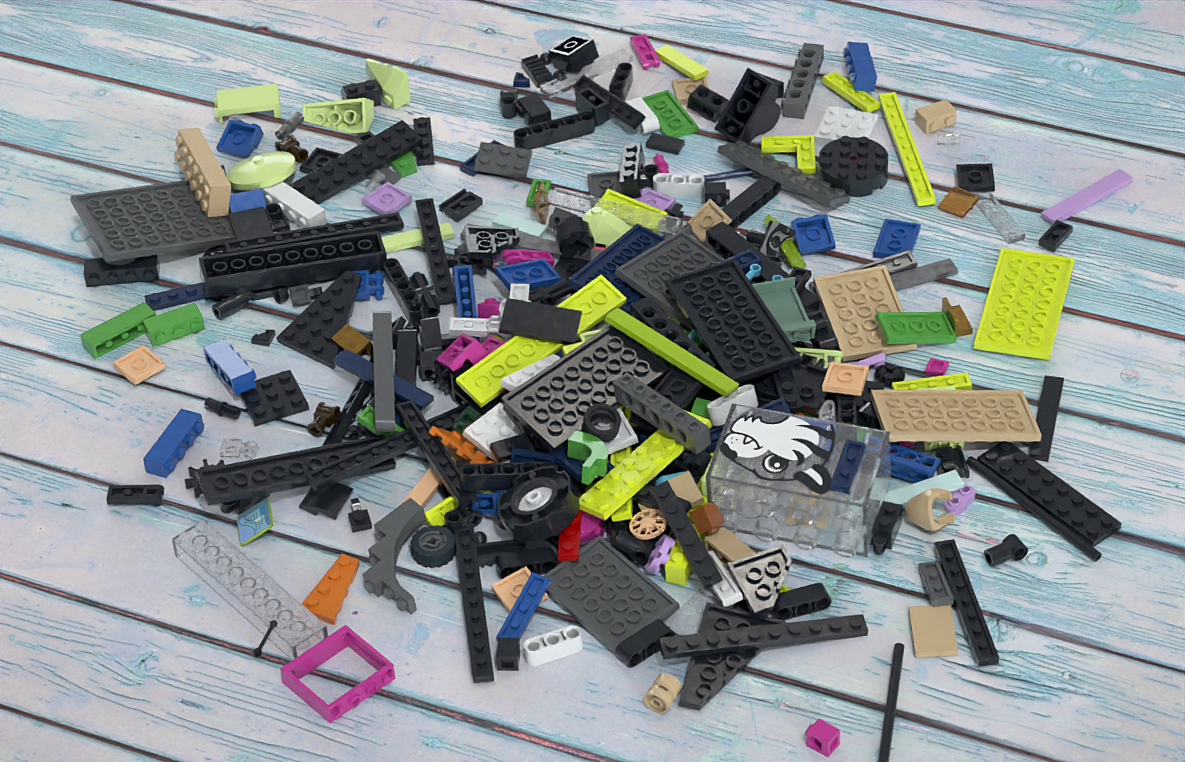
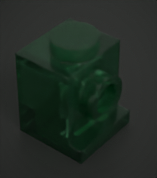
[453,406,483,437]

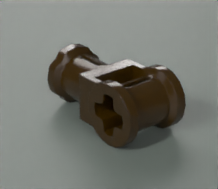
[275,134,308,163]
[307,402,341,437]

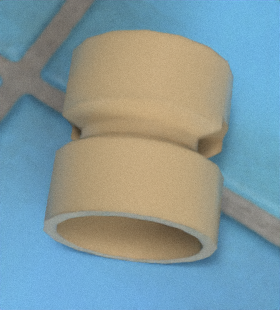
[644,673,682,714]

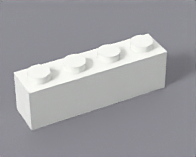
[263,181,327,228]

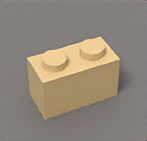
[915,99,957,134]

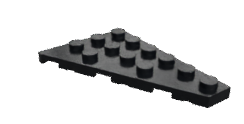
[276,269,362,369]
[679,602,786,710]

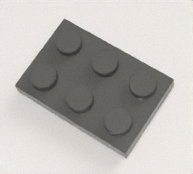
[474,142,533,179]

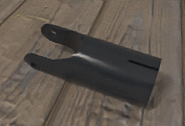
[212,291,254,320]

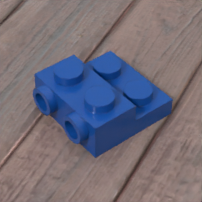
[216,119,264,158]
[790,214,836,255]

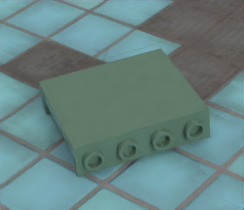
[752,277,816,342]

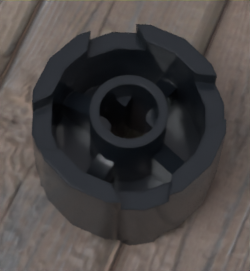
[554,216,594,258]

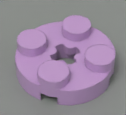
[644,534,676,575]

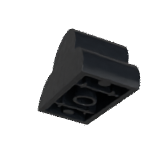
[714,68,781,144]

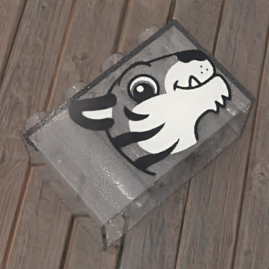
[706,403,891,558]

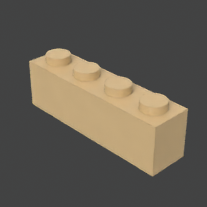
[705,526,755,572]

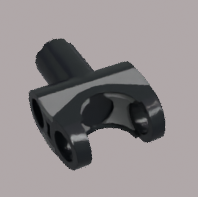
[746,221,796,262]

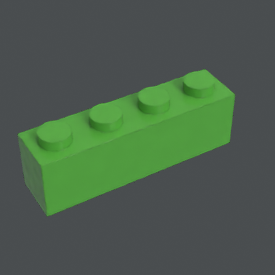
[80,302,156,359]

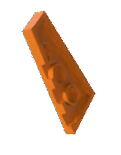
[429,426,495,464]
[299,554,360,625]

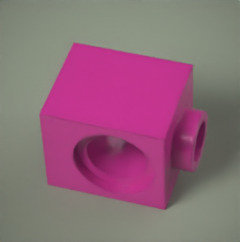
[805,718,840,757]

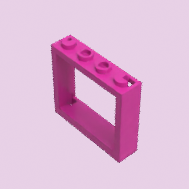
[280,625,395,723]

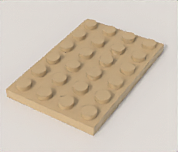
[813,265,917,362]

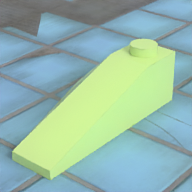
[365,59,411,110]
[303,98,374,134]
[582,207,632,248]

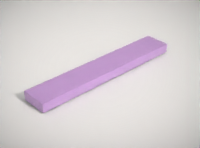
[1041,169,1133,225]

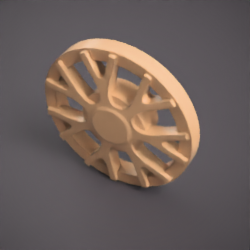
[629,508,667,540]

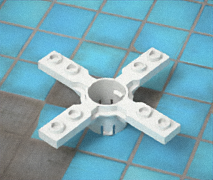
[449,284,579,343]

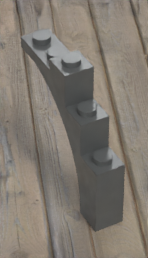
[362,498,426,614]

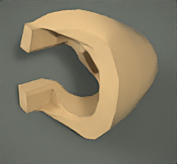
[905,488,955,531]

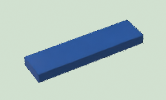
[496,572,551,641]

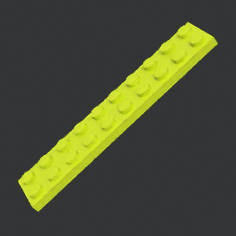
[456,275,627,407]

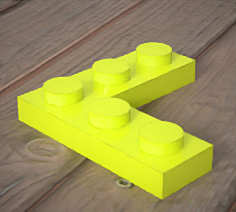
[761,135,816,174]

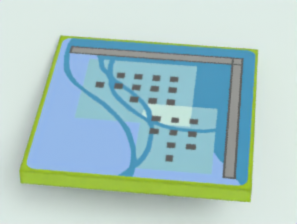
[236,497,274,546]

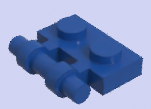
[352,270,384,301]

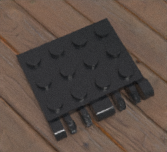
[747,351,831,415]

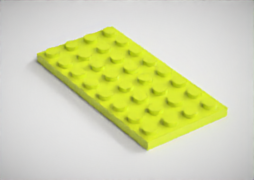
[974,248,1075,360]

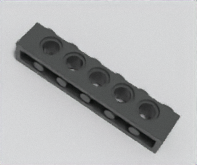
[781,43,824,119]
[613,372,711,455]

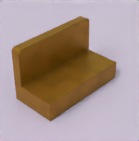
[942,297,973,337]
[332,323,374,357]

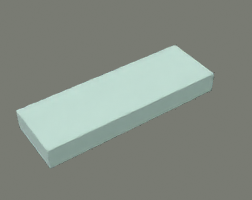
[492,211,548,238]

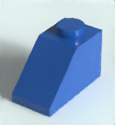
[470,490,508,513]

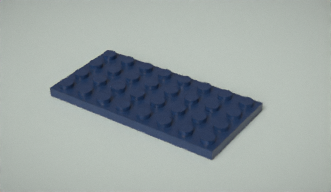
[567,223,666,314]

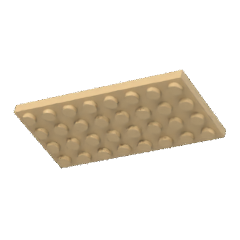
[870,390,1042,442]

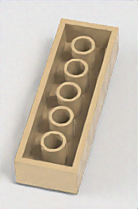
[174,128,231,217]

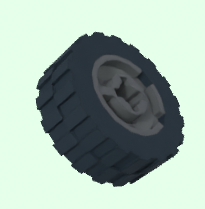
[410,525,456,568]

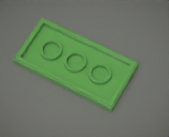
[642,90,699,138]
[875,312,957,344]

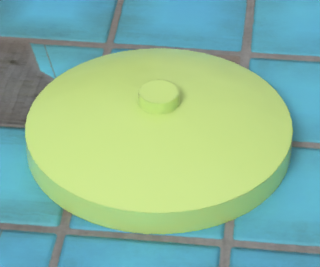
[227,151,297,190]

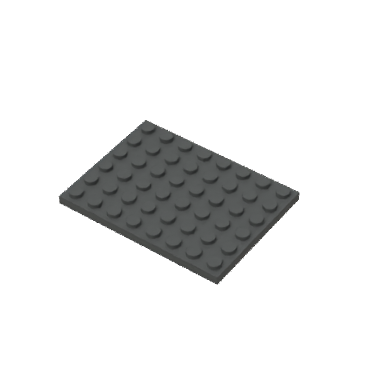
[70,180,236,262]

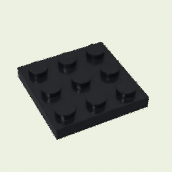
[238,370,309,427]

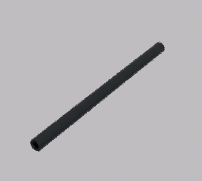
[966,456,1102,562]
[878,643,905,762]

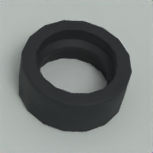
[582,403,621,442]

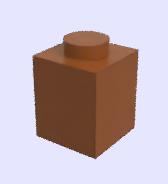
[689,501,725,535]

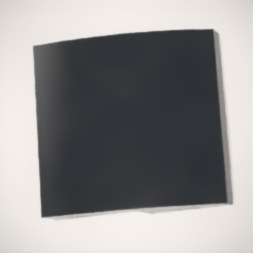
[299,482,354,520]

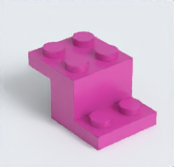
[436,333,505,371]

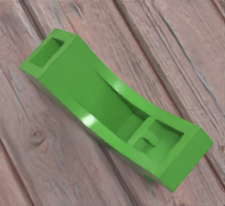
[568,431,608,485]

